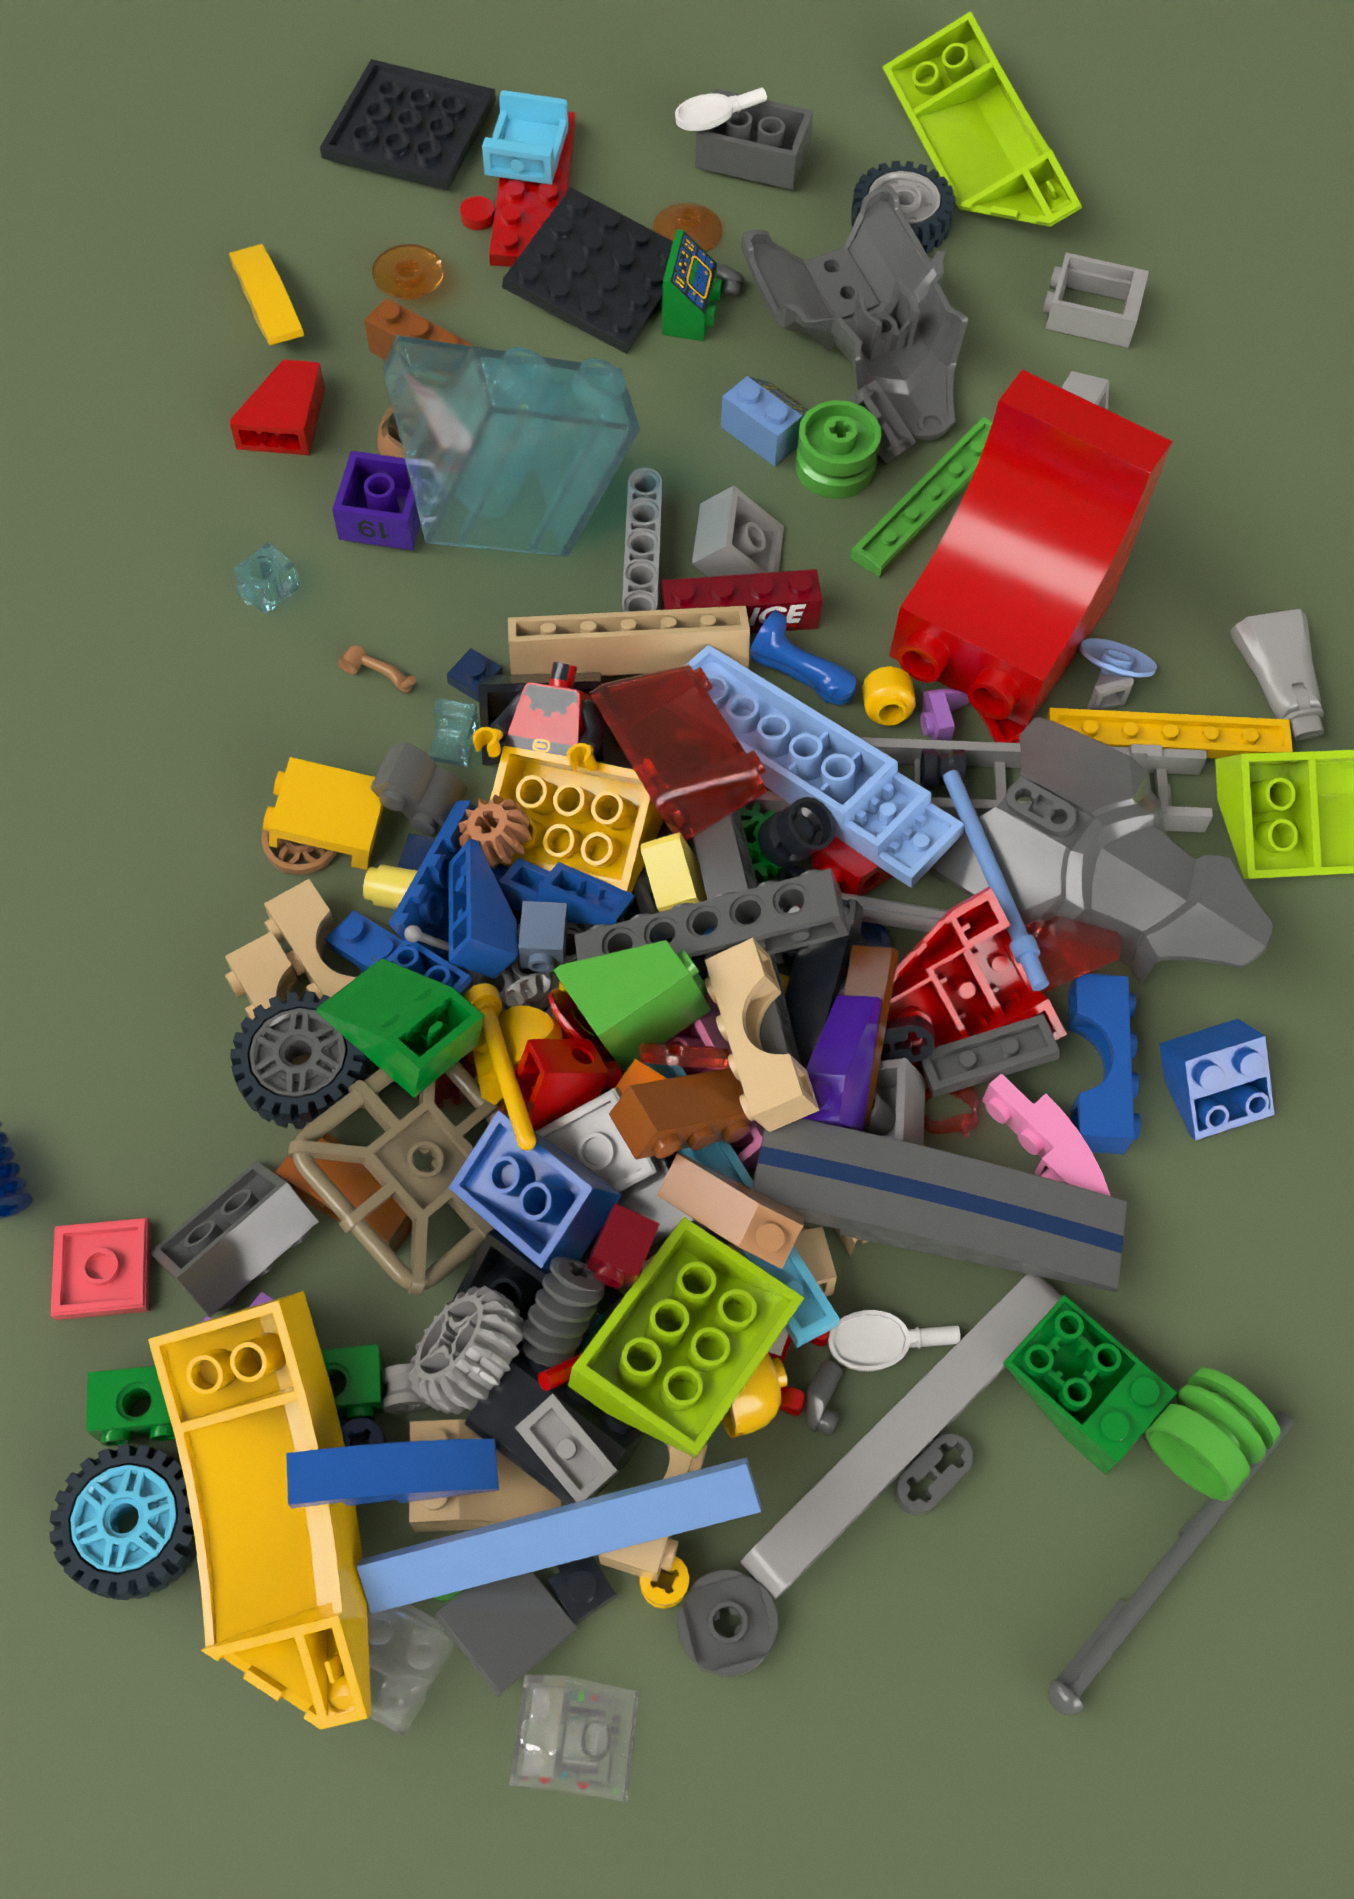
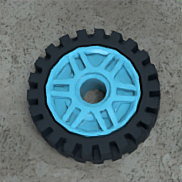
[49,1444,197,1600]

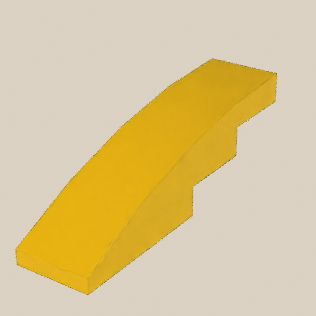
[229,244,304,346]

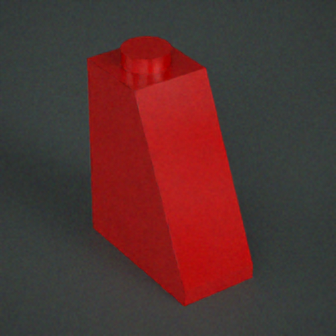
[229,359,325,456]

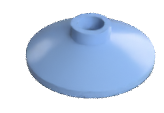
[1079,638,1157,678]

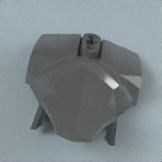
[741,184,968,440]
[929,717,1273,984]

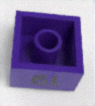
[332,450,430,551]

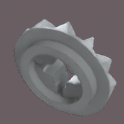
[500,973,560,1014]

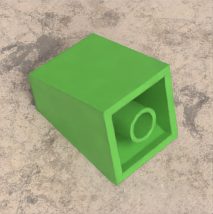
[553,940,711,1071]

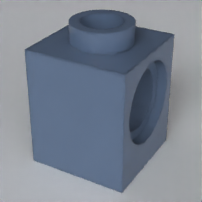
[518,901,568,973]

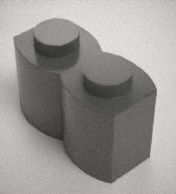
[371,742,467,834]

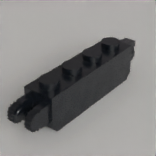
[785,899,868,1069]

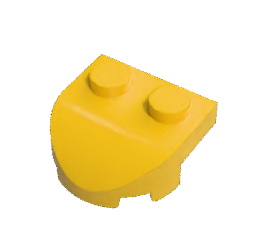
[473,1005,562,1105]

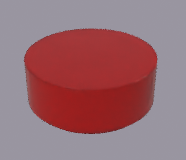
[460,196,495,230]

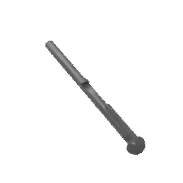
[1048,1411,1294,1715]

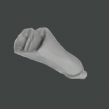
[1230,608,1325,741]

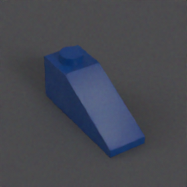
[449,838,519,979]

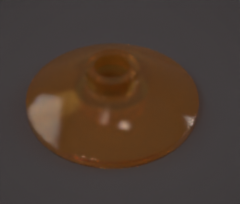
[653,203,722,252]
[372,244,444,299]

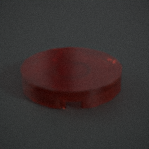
[639,1043,730,1068]

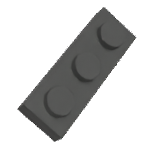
[919,1014,1060,1098]

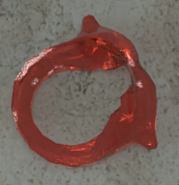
[924,1086,979,1137]

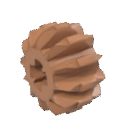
[458,794,532,869]

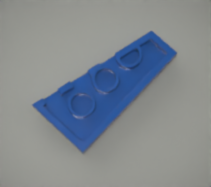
[388,801,477,960]

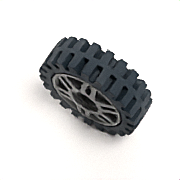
[230,991,370,1129]

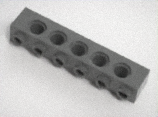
[574,868,849,973]

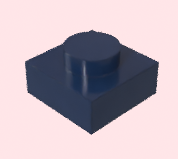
[446,648,503,702]

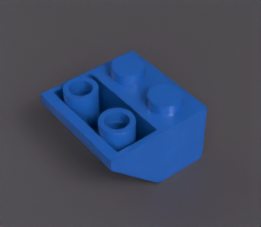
[1159,1019,1275,1140]

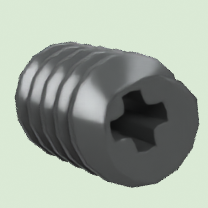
[521,1257,605,1367]

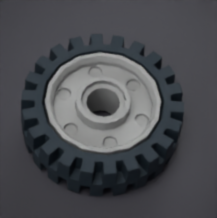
[851,161,955,254]

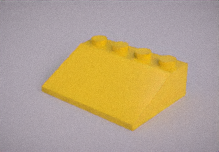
[490,746,672,893]

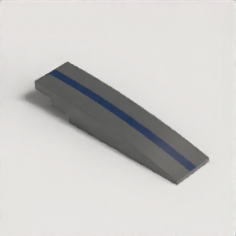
[752,1119,1127,1292]

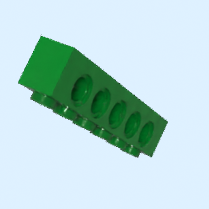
[86,1344,386,1446]

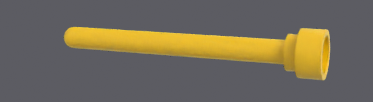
[464,983,536,1151]

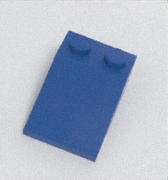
[449,1110,622,1270]

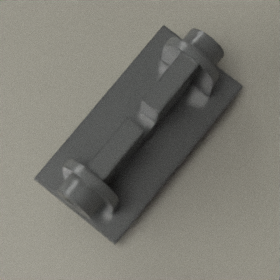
[846,379,916,464]

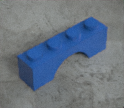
[1067,973,1141,1155]

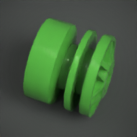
[1146,1367,1280,1502]

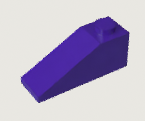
[801,995,881,1132]

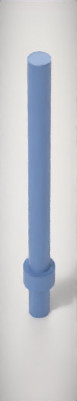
[943,770,1049,991]

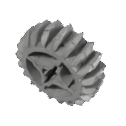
[408,1286,524,1415]

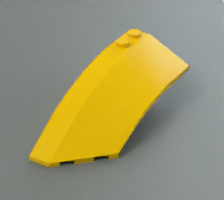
[148,1291,371,1729]

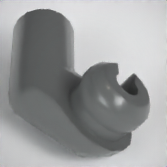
[717,263,744,296]
[806,1361,843,1436]

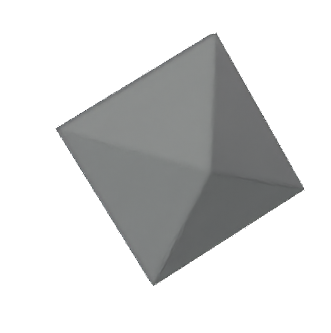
[1087,674,1134,710]

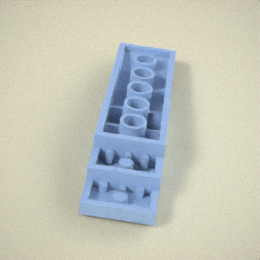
[655,645,964,888]

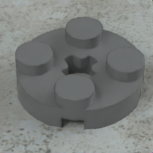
[677,1569,778,1677]

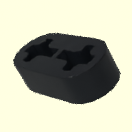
[880,1016,935,1063]

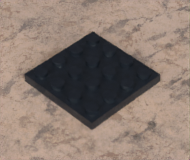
[320,59,496,190]
[502,187,673,354]

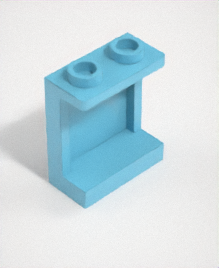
[482,90,568,185]

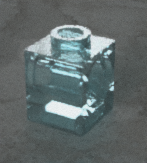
[233,542,301,614]

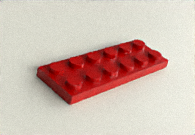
[489,112,576,267]

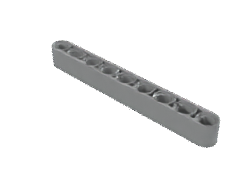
[740,1274,1062,1600]

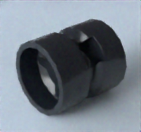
[758,797,836,868]

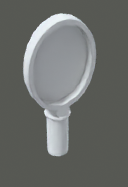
[675,87,767,131]
[828,1310,961,1372]

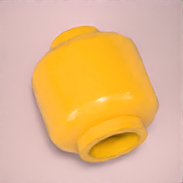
[862,666,916,726]

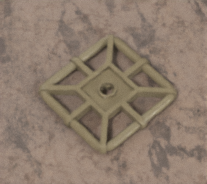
[288,1061,502,1295]

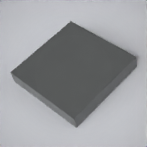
[435,1572,577,1698]

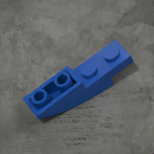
[325,910,472,994]

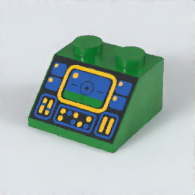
[662,229,723,341]

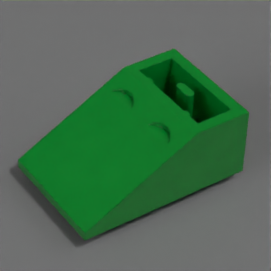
[316,958,485,1098]
[1003,1295,1177,1475]

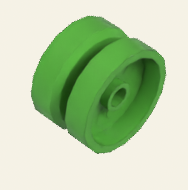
[795,400,881,499]

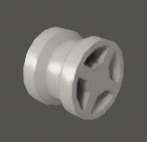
[381,1363,430,1414]

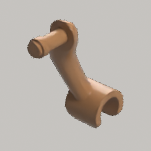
[338,645,417,693]

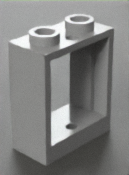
[1042,253,1149,348]

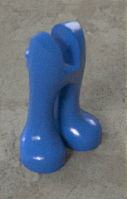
[749,610,857,706]

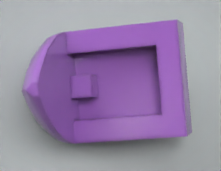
[920,689,970,741]

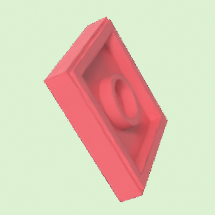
[51,1218,151,1320]

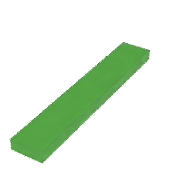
[850,416,992,578]

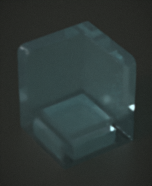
[429,698,479,767]

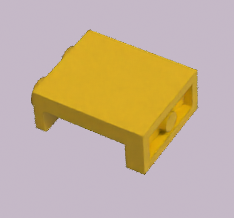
[263,757,384,870]

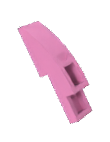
[982,1073,1111,1196]

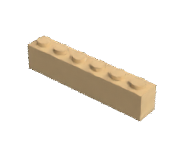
[508,606,750,677]

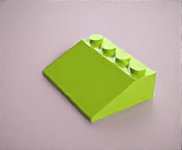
[568,1216,804,1458]

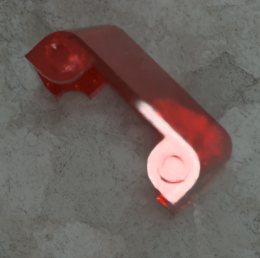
[589,664,768,841]

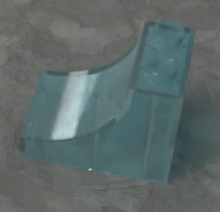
[383,335,640,557]

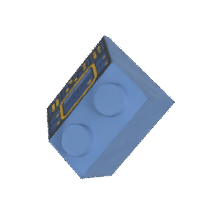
[721,376,809,467]

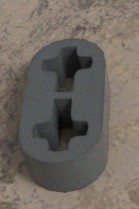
[895,1433,974,1516]

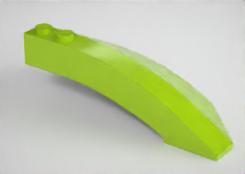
[882,11,1082,227]
[1215,750,1354,879]

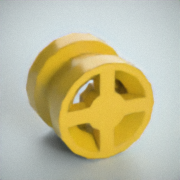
[640,1556,689,1609]

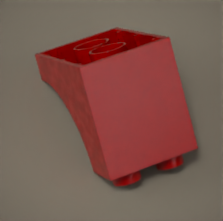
[889,369,1173,726]

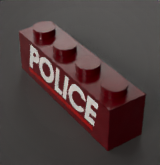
[661,569,822,634]

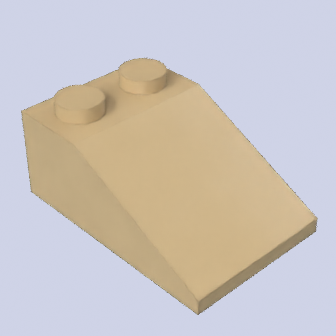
[409,1419,561,1533]

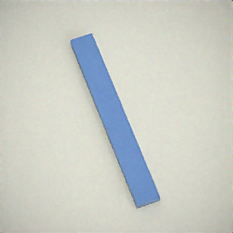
[356,1457,761,1614]

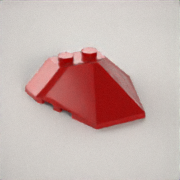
[887,887,1067,1077]

